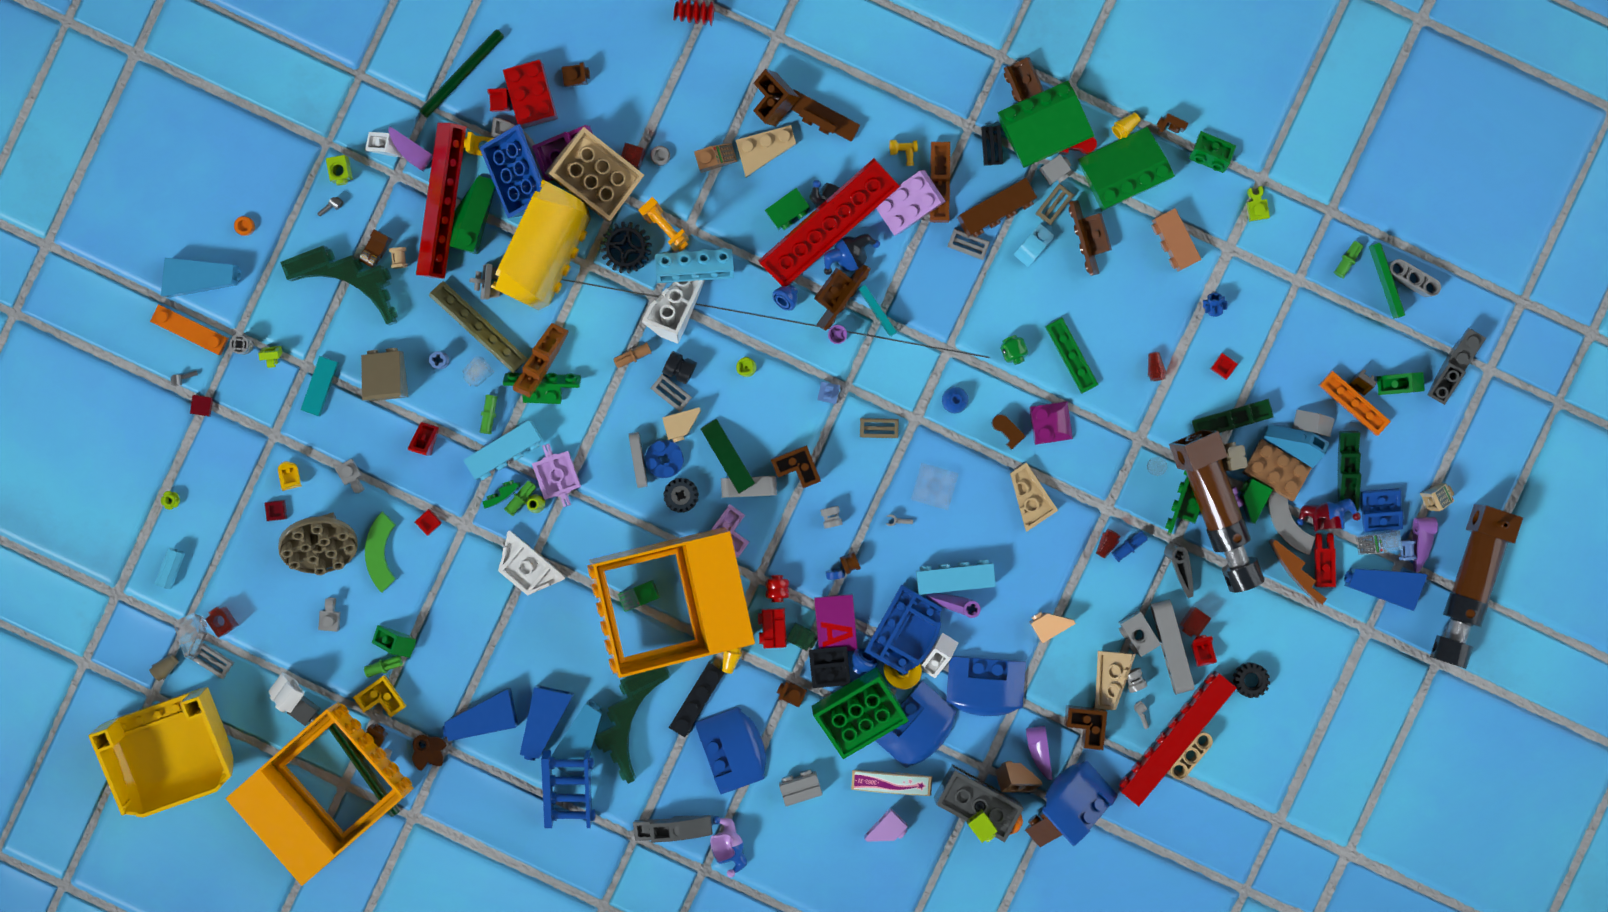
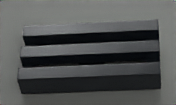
[981,125,1003,166]

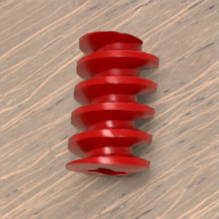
[673,0,714,26]

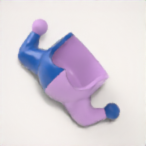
[710,816,747,878]

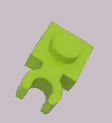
[1247,186,1270,222]

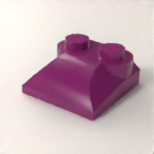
[1029,401,1073,445]

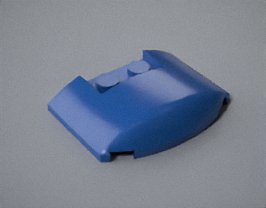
[864,585,942,675]
[946,656,1026,716]
[876,680,957,768]
[695,707,766,794]
[1042,761,1118,846]

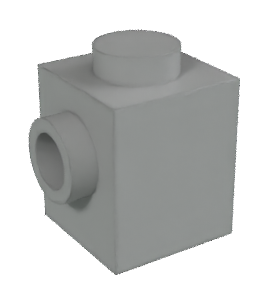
[1040,154,1071,185]

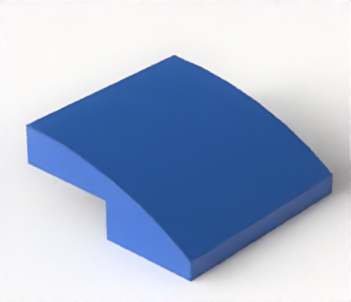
[1361,488,1403,532]

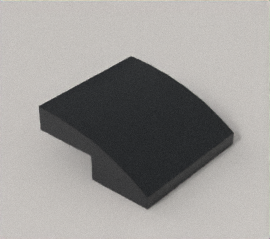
[809,646,850,689]

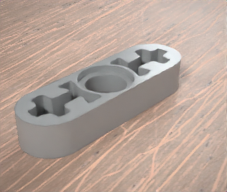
[629,432,648,488]

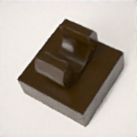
[1349,369,1377,396]

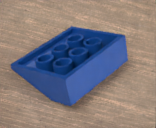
[479,124,542,219]

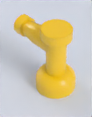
[889,140,918,166]

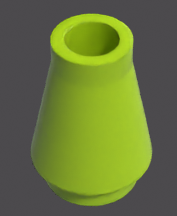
[526,494,545,513]

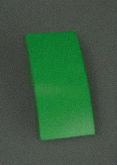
[482,480,520,509]

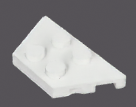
[498,530,566,596]

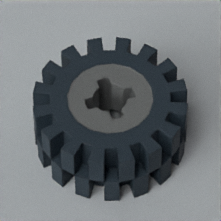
[663,478,699,513]

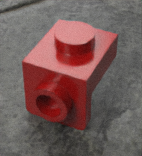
[1191,635,1217,667]

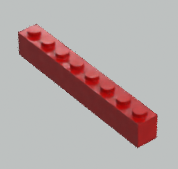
[416,123,467,279]
[1118,671,1237,807]

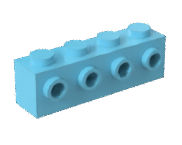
[655,248,734,283]
[463,420,543,481]
[916,560,996,595]

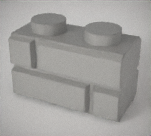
[779,769,823,806]

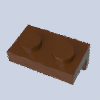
[1004,57,1044,102]

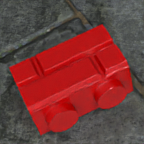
[758,608,787,648]

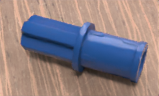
[1112,531,1148,562]

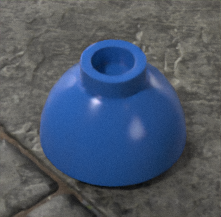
[772,285,798,311]
[942,387,968,414]
[852,649,878,674]

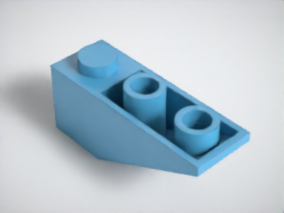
[1264,424,1329,468]

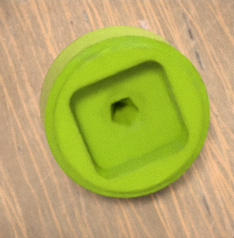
[736,357,757,377]

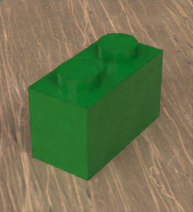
[765,188,810,231]

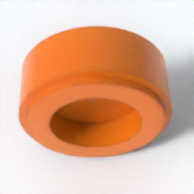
[234,216,255,236]

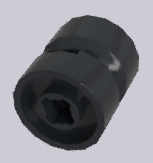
[662,351,697,384]

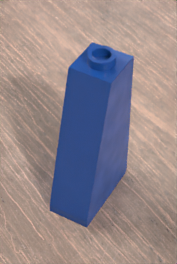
[1344,568,1428,611]
[520,685,574,761]
[443,688,518,741]

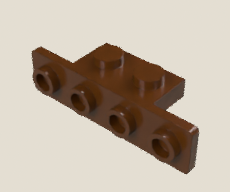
[791,89,860,141]
[1069,200,1112,276]
[814,265,871,331]

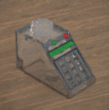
[1355,530,1403,555]

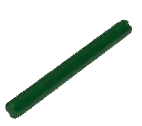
[419,29,504,118]
[328,722,400,817]

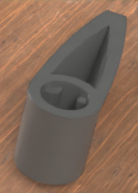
[1164,543,1193,598]

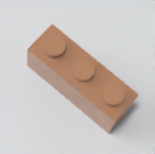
[1151,208,1202,271]

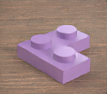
[711,504,749,557]

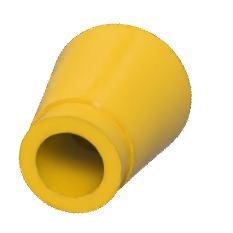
[1112,112,1141,139]
[722,648,742,674]

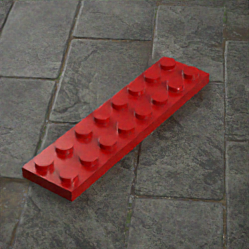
[758,158,900,287]

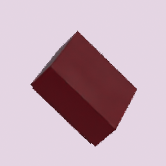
[190,395,213,417]
[265,500,287,521]

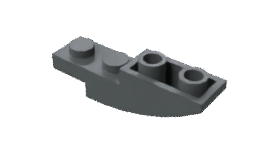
[1427,328,1486,405]
[633,815,713,843]

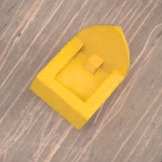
[278,461,302,491]

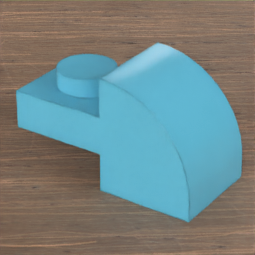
[1013,223,1055,267]

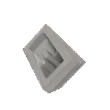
[1292,410,1335,437]

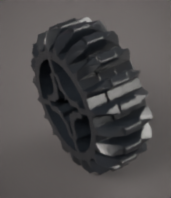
[600,222,652,274]

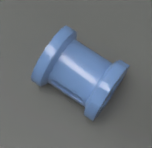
[429,351,449,369]
[1398,540,1417,560]

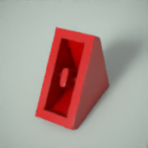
[408,422,439,456]

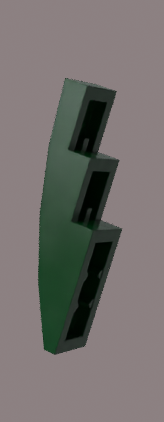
[1192,399,1274,433]
[700,419,755,494]
[1338,431,1361,511]

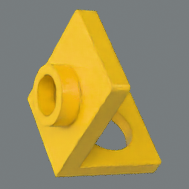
[464,132,494,156]

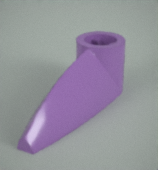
[388,127,433,172]
[1413,517,1438,572]
[926,593,981,618]
[1026,726,1053,780]

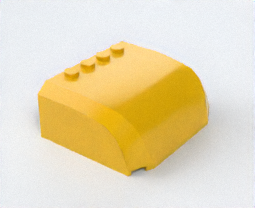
[491,179,591,310]
[88,687,233,818]

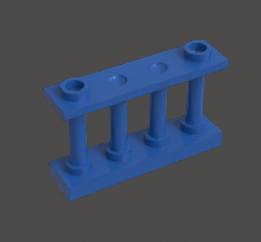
[541,750,596,828]

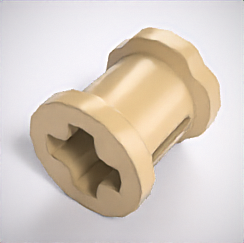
[389,247,408,269]

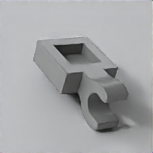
[335,459,365,494]
[318,597,341,632]

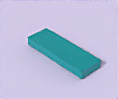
[859,285,897,337]
[301,356,339,416]

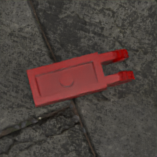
[1314,533,1336,587]

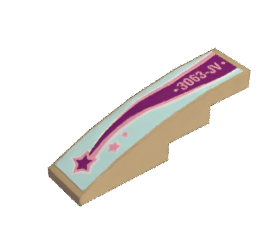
[851,770,932,796]

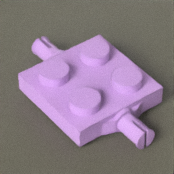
[532,443,581,507]

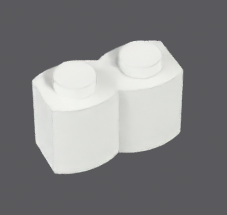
[268,672,304,713]

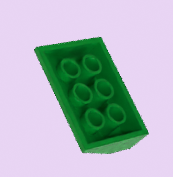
[998,81,1094,168]
[1077,127,1175,212]
[812,667,909,759]

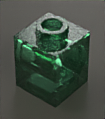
[786,622,817,651]

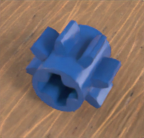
[1203,293,1227,317]

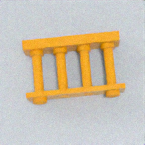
[638,197,689,253]

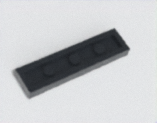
[669,662,725,737]

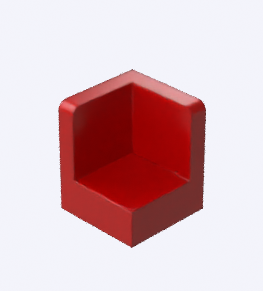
[487,88,511,112]

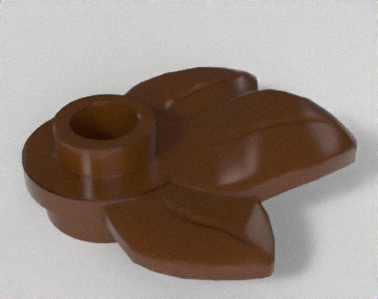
[412,735,447,771]

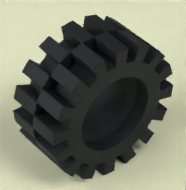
[1233,662,1270,698]

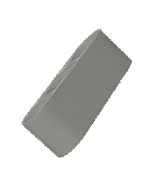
[1388,259,1441,297]
[721,476,777,498]

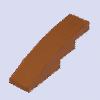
[930,142,950,223]
[513,323,568,398]
[1269,539,1327,605]

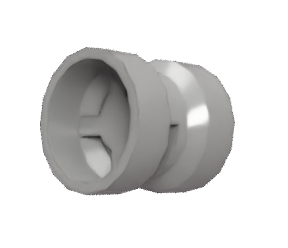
[229,335,254,355]
[820,506,843,529]
[1126,668,1148,693]

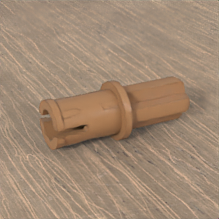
[614,342,652,368]

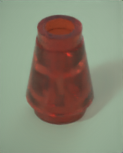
[1148,352,1167,381]
[1096,529,1121,558]

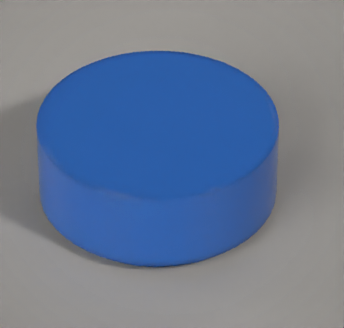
[826,569,845,580]

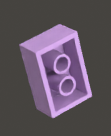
[876,170,946,236]

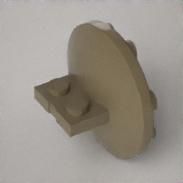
[278,513,358,575]

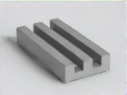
[947,229,990,260]
[650,374,692,412]
[190,642,235,679]

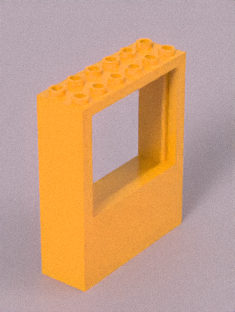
[587,527,755,678]
[225,702,414,886]

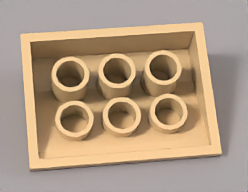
[545,127,644,221]

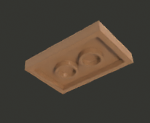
[1242,439,1312,501]

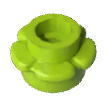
[161,491,180,510]

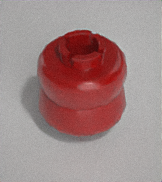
[765,575,789,603]

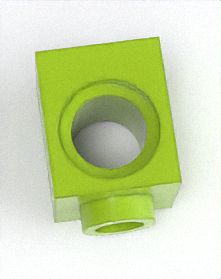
[326,155,353,186]
[967,809,998,843]

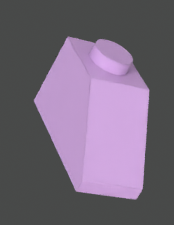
[864,808,908,842]

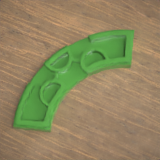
[365,512,396,593]

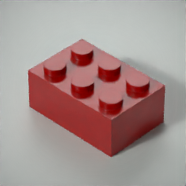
[503,60,558,129]

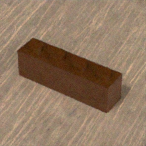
[957,178,1037,238]

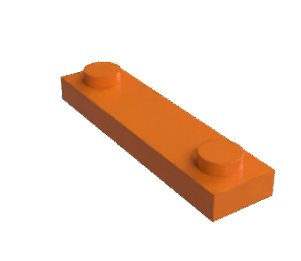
[150,304,229,355]
[1318,371,1391,436]

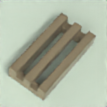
[1035,183,1074,226]
[860,418,899,438]

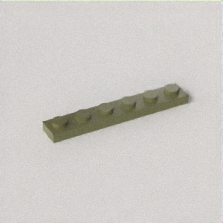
[429,281,528,374]

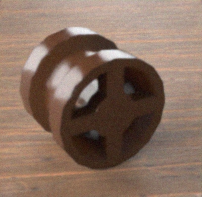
[840,551,861,575]

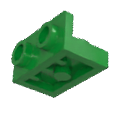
[1189,131,1236,173]

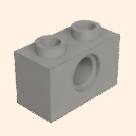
[1118,611,1161,657]

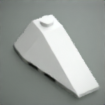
[642,280,705,344]

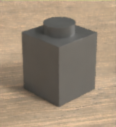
[287,696,321,726]

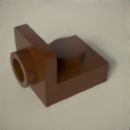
[562,62,590,87]
[1156,113,1188,134]
[776,680,807,707]
[366,724,388,747]

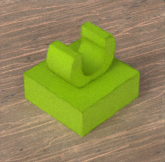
[258,346,283,368]

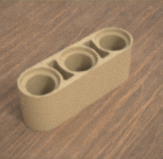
[1168,730,1213,780]

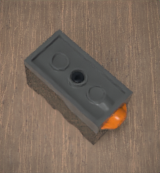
[934,764,1024,842]

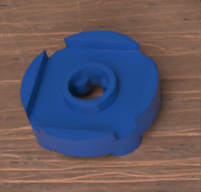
[645,440,684,478]

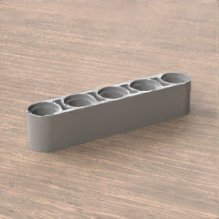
[1150,599,1195,695]

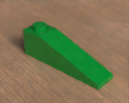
[449,175,495,254]

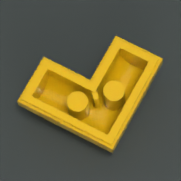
[353,675,407,718]

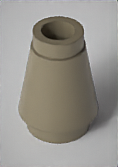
[149,654,179,681]

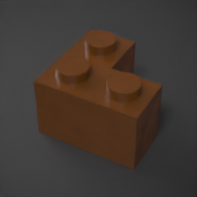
[753,69,800,127]
[771,446,821,488]
[1064,705,1107,750]
[1025,812,1063,847]

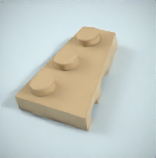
[736,125,796,178]
[1010,463,1058,532]
[1095,651,1136,710]

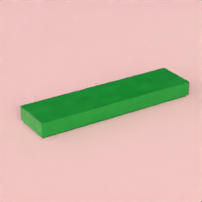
[1368,243,1405,319]
[1045,318,1099,394]

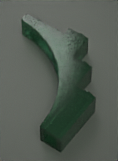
[280,246,398,325]
[595,666,671,784]

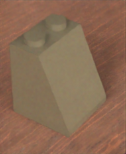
[361,348,408,401]

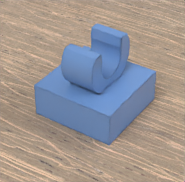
[817,381,840,404]

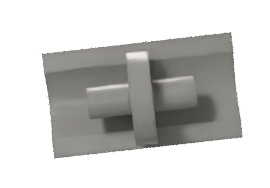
[469,264,500,300]

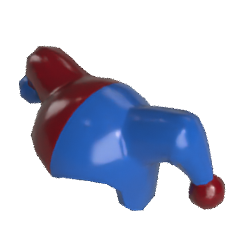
[1296,498,1361,532]

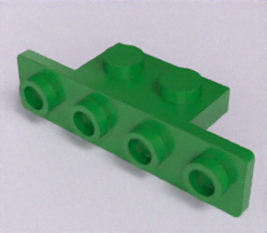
[503,372,581,404]
[1165,471,1200,535]

